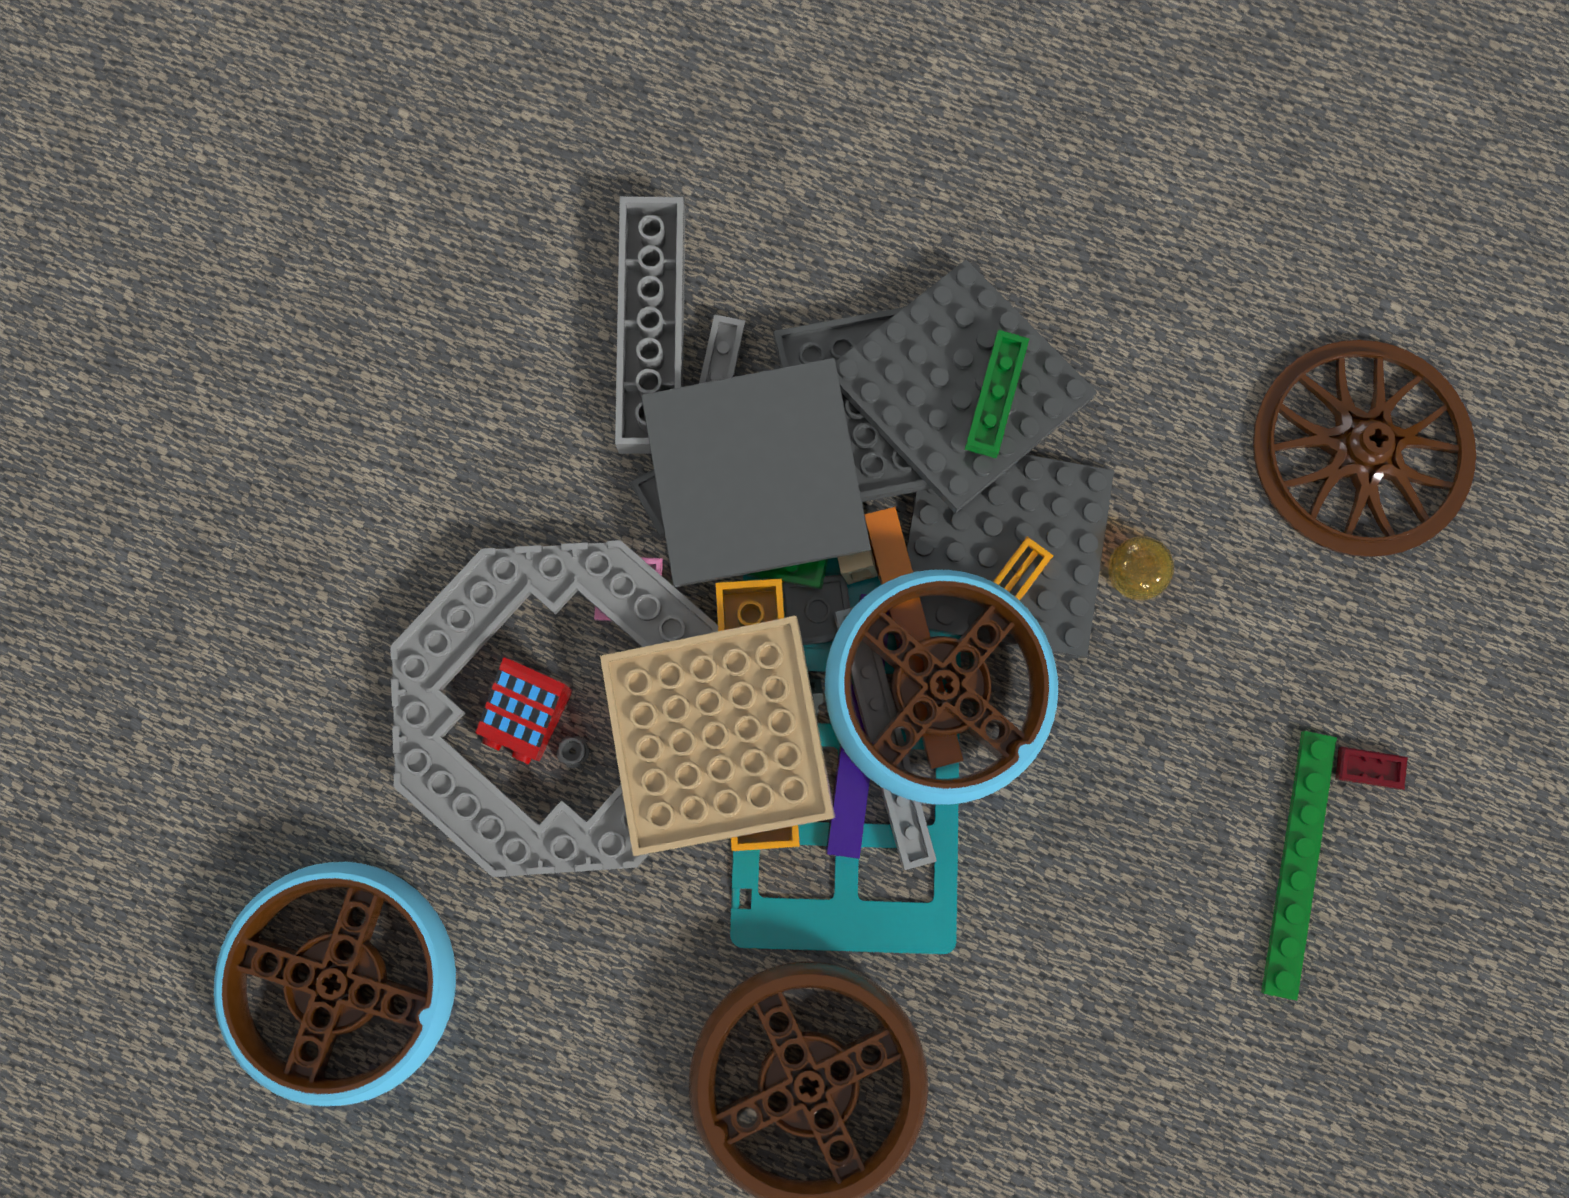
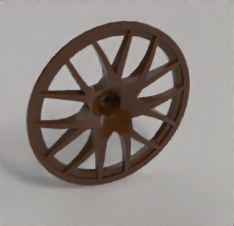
[1253,340,1476,557]

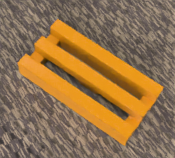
[993,536,1054,601]

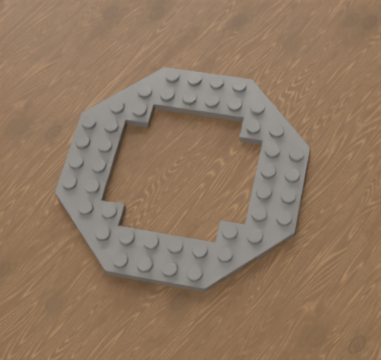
[390,540,718,877]

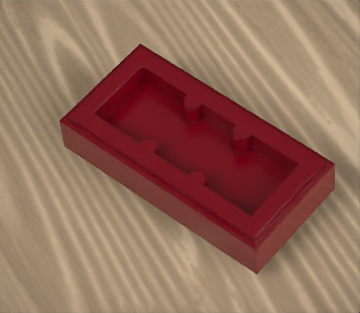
[1335,747,1408,790]

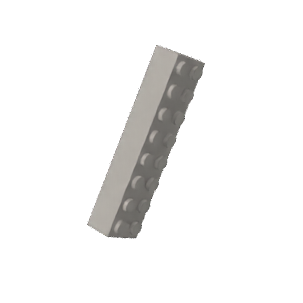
[615,197,685,454]

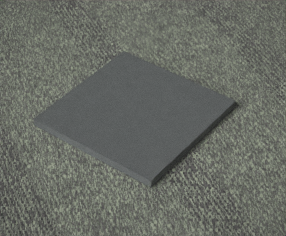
[642,358,871,587]

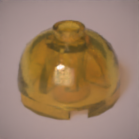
[1108,536,1174,601]

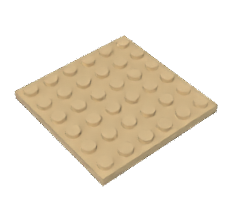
[600,616,835,856]

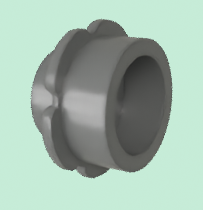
[556,736,589,768]

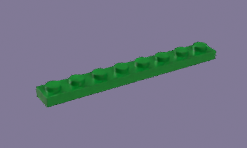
[1261,731,1337,1001]

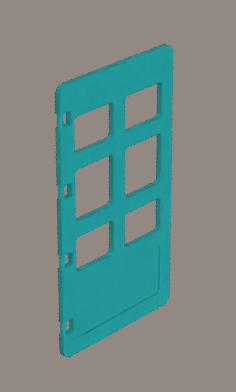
[730,557,961,954]

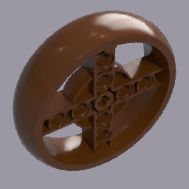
[689,962,928,1198]

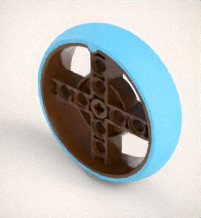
[825,570,1058,805]
[214,862,456,1106]

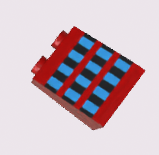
[475,657,573,764]

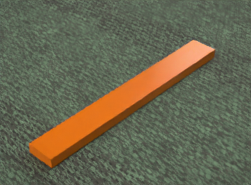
[864,507,964,769]

